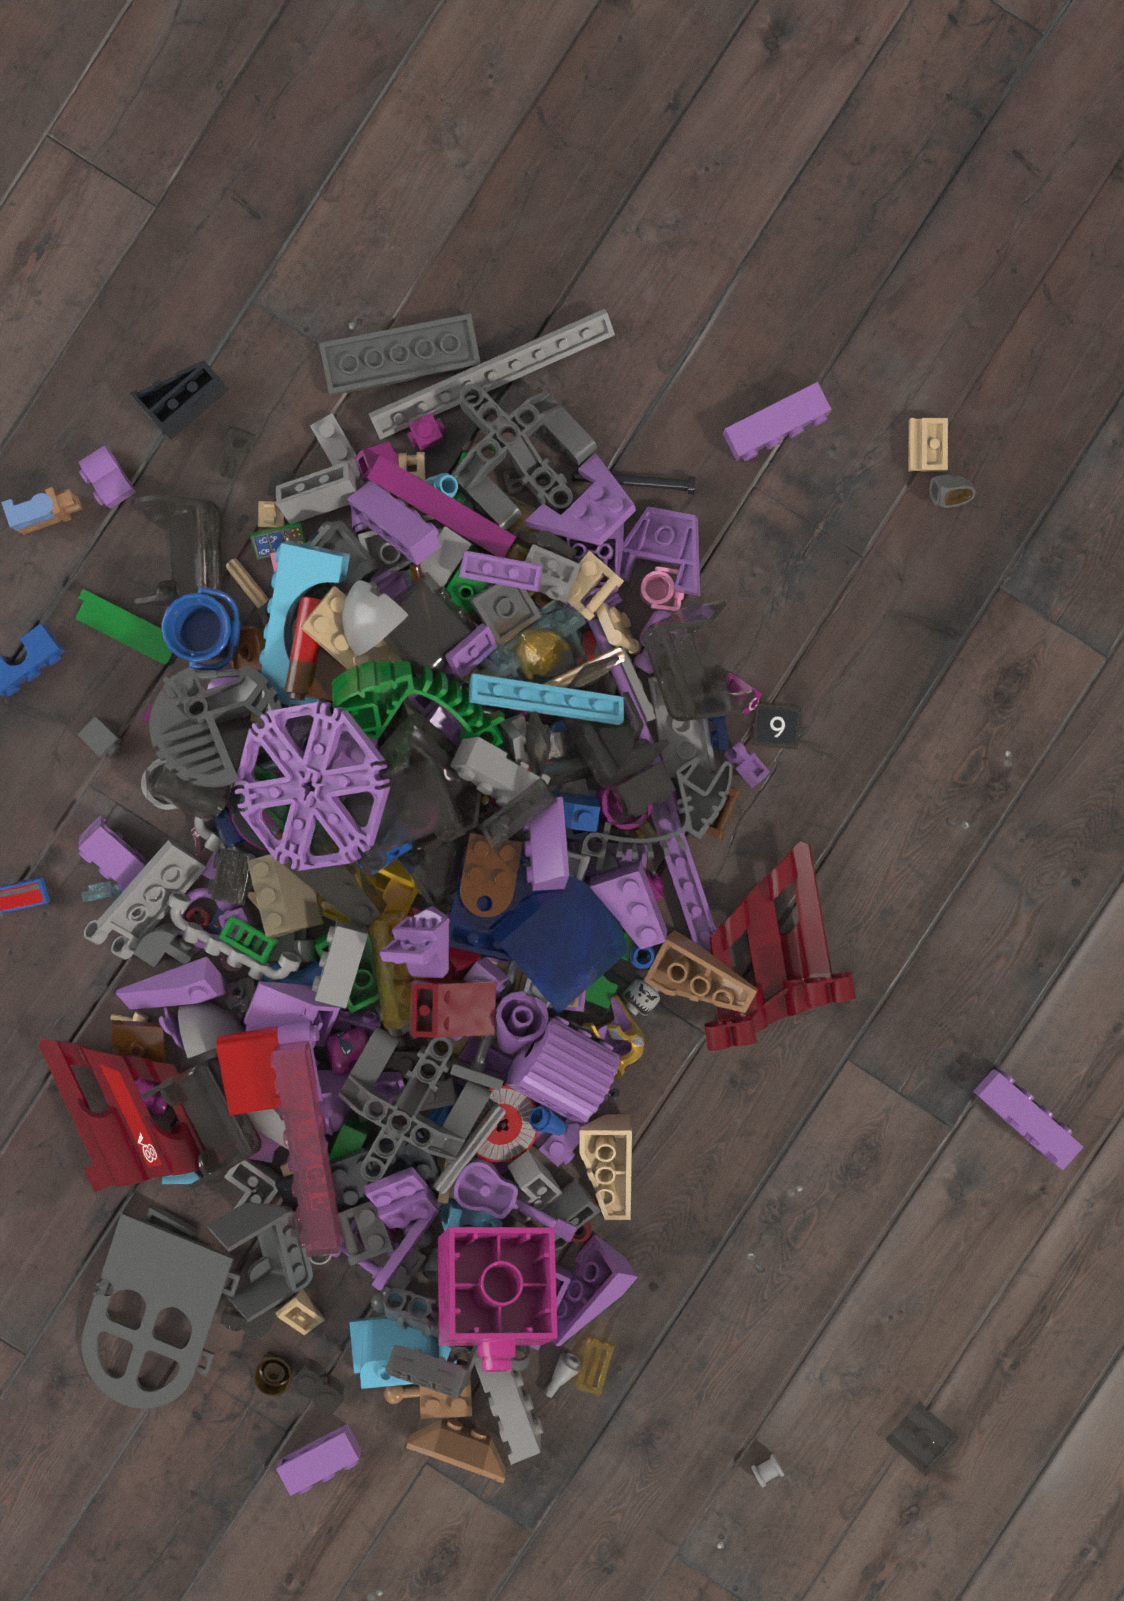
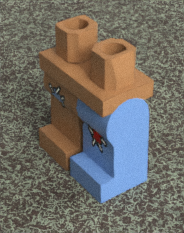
[1,487,82,535]

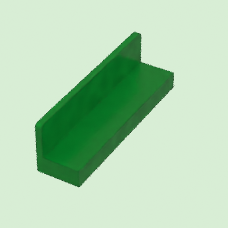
[76,589,173,665]

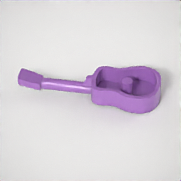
[454,1159,577,1242]

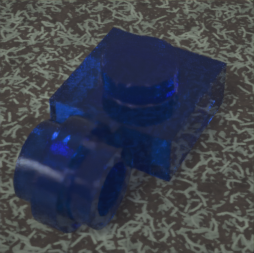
[706,702,730,752]

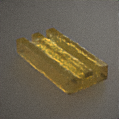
[576,1337,614,1396]

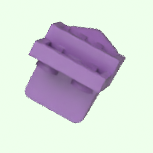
[379,906,450,978]

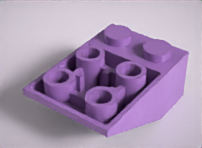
[567,523,624,591]
[244,981,340,1047]

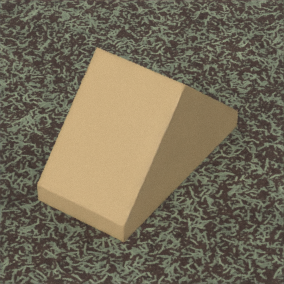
[276,1289,325,1335]

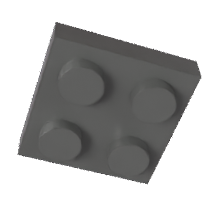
[469,583,542,645]

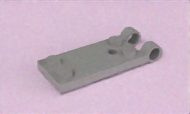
[84,840,207,960]

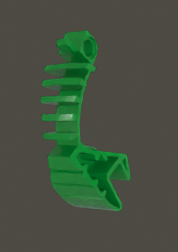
[332,660,505,747]

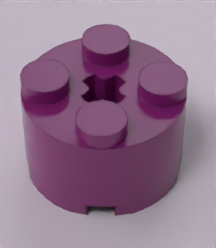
[595,777,652,829]

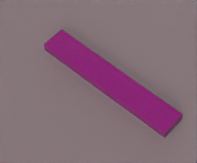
[367,455,516,558]

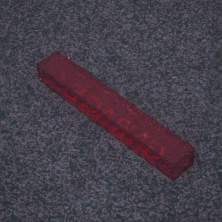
[270,1040,343,1257]

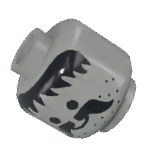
[622,977,660,1016]

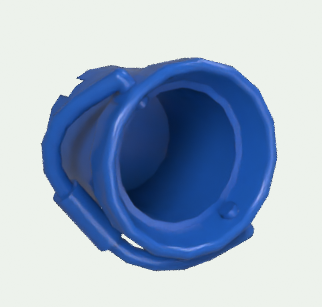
[161,587,241,671]

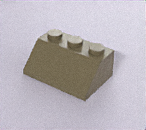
[247,854,324,938]

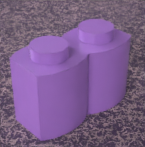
[79,445,136,509]

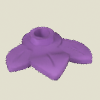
[159,1006,184,1049]

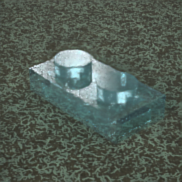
[81,881,121,903]

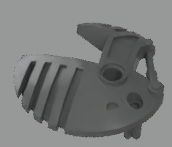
[149,665,282,787]

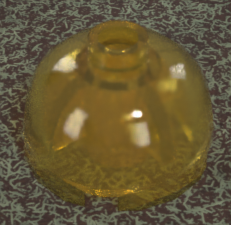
[515,628,569,680]

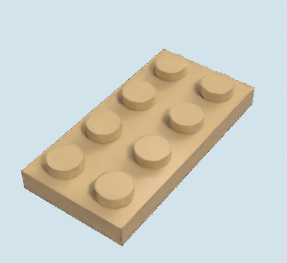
[300,586,414,670]

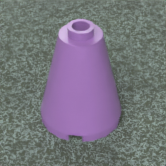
[496,991,549,1053]

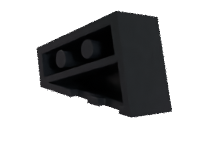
[129,360,229,440]

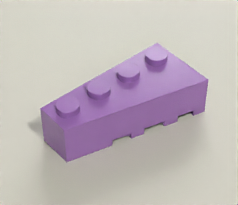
[973,1069,1084,1170]

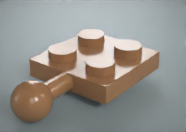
[384,1362,472,1419]

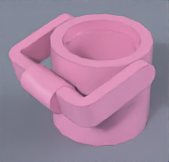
[640,567,684,612]

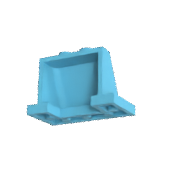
[349,1312,457,1389]

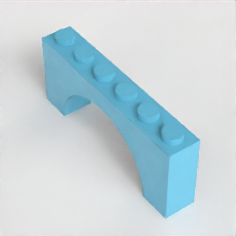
[260,541,350,706]

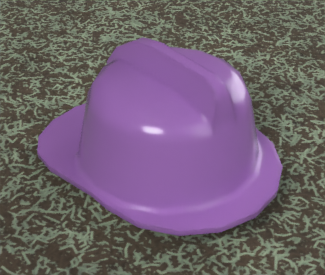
[305,1092,350,1136]

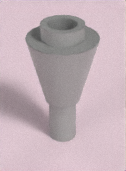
[544,1353,582,1398]

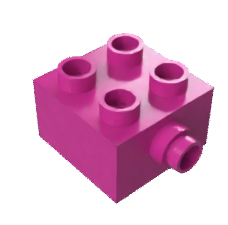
[438,1227,558,1372]

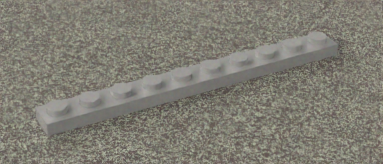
[369,309,615,439]

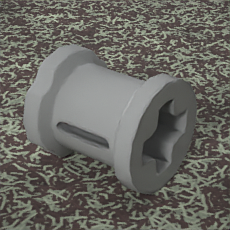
[751,1454,785,1488]

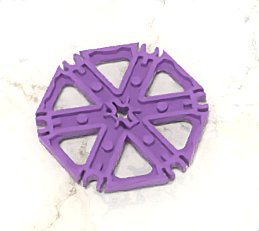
[234,701,390,871]

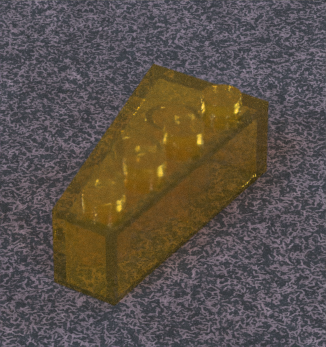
[368,910,430,1029]

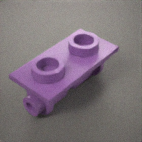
[332,1006,381,1036]

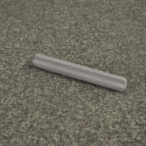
[434,1103,506,1194]

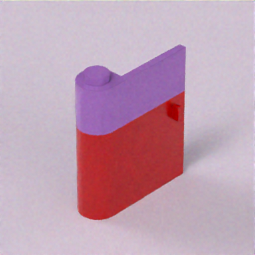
[216,1021,323,1116]

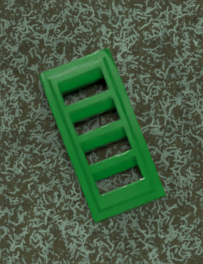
[219,915,280,963]

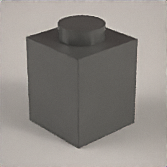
[77,716,123,757]

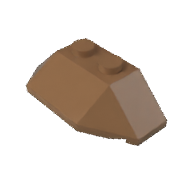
[406,1419,506,1483]

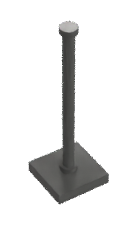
[449,921,536,1091]

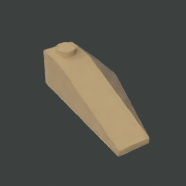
[580,1114,632,1220]

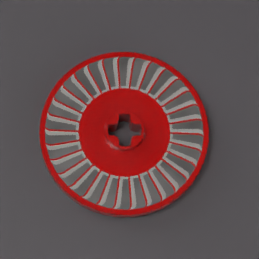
[465,1085,538,1162]

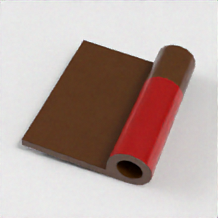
[284,597,347,701]

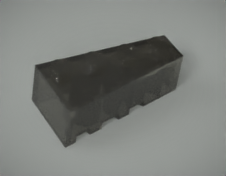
[283,824,387,929]

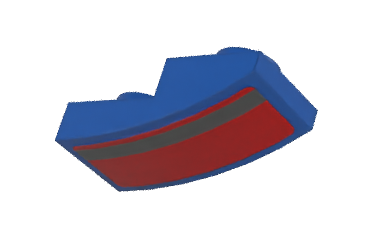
[0,877,50,913]

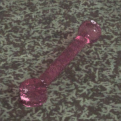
[191,828,204,881]

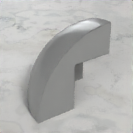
[342,580,408,657]
[178,1001,245,1058]

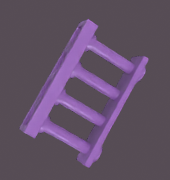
[330,1199,444,1291]

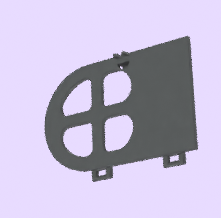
[82,1212,241,1409]

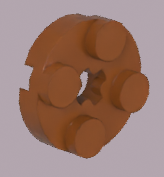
[228,625,266,673]

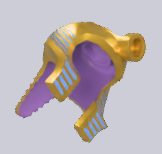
[582,995,644,1078]

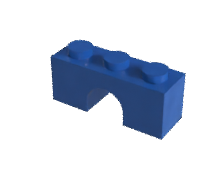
[0,624,66,697]

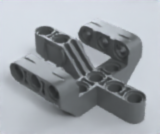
[452,383,597,530]
[338,1027,492,1182]
[383,1248,531,1399]

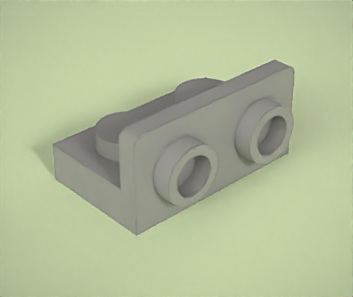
[525,544,581,602]
[499,714,530,765]

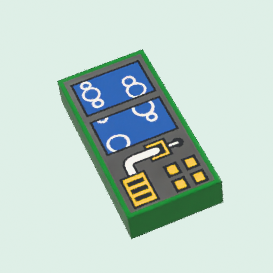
[250,522,307,560]

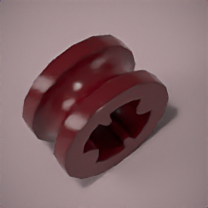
[186,907,211,928]

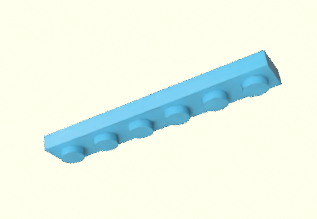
[469,674,624,725]

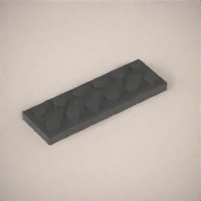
[319,313,481,396]

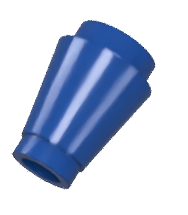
[630,945,656,969]
[529,1106,566,1136]

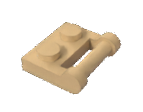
[567,551,624,621]
[596,602,642,655]

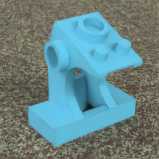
[439,1198,503,1231]

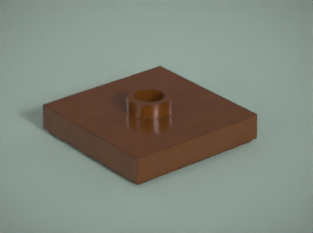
[112,1020,166,1063]

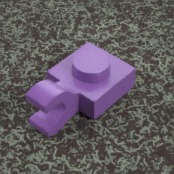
[724,742,770,788]

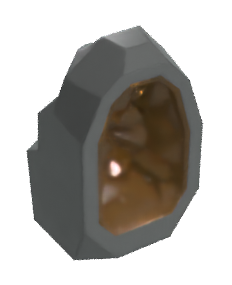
[929,474,976,508]

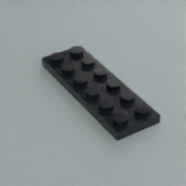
[275,1128,441,1226]

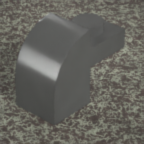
[133,923,200,968]

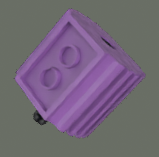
[505,1016,621,1122]

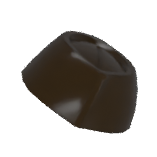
[253,1352,292,1397]

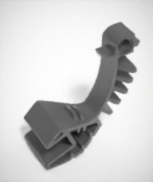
[581,757,732,870]

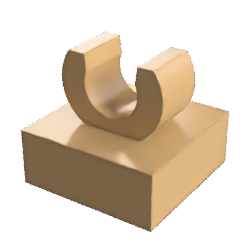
[258,501,286,529]

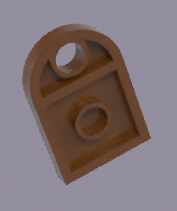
[460,833,523,917]

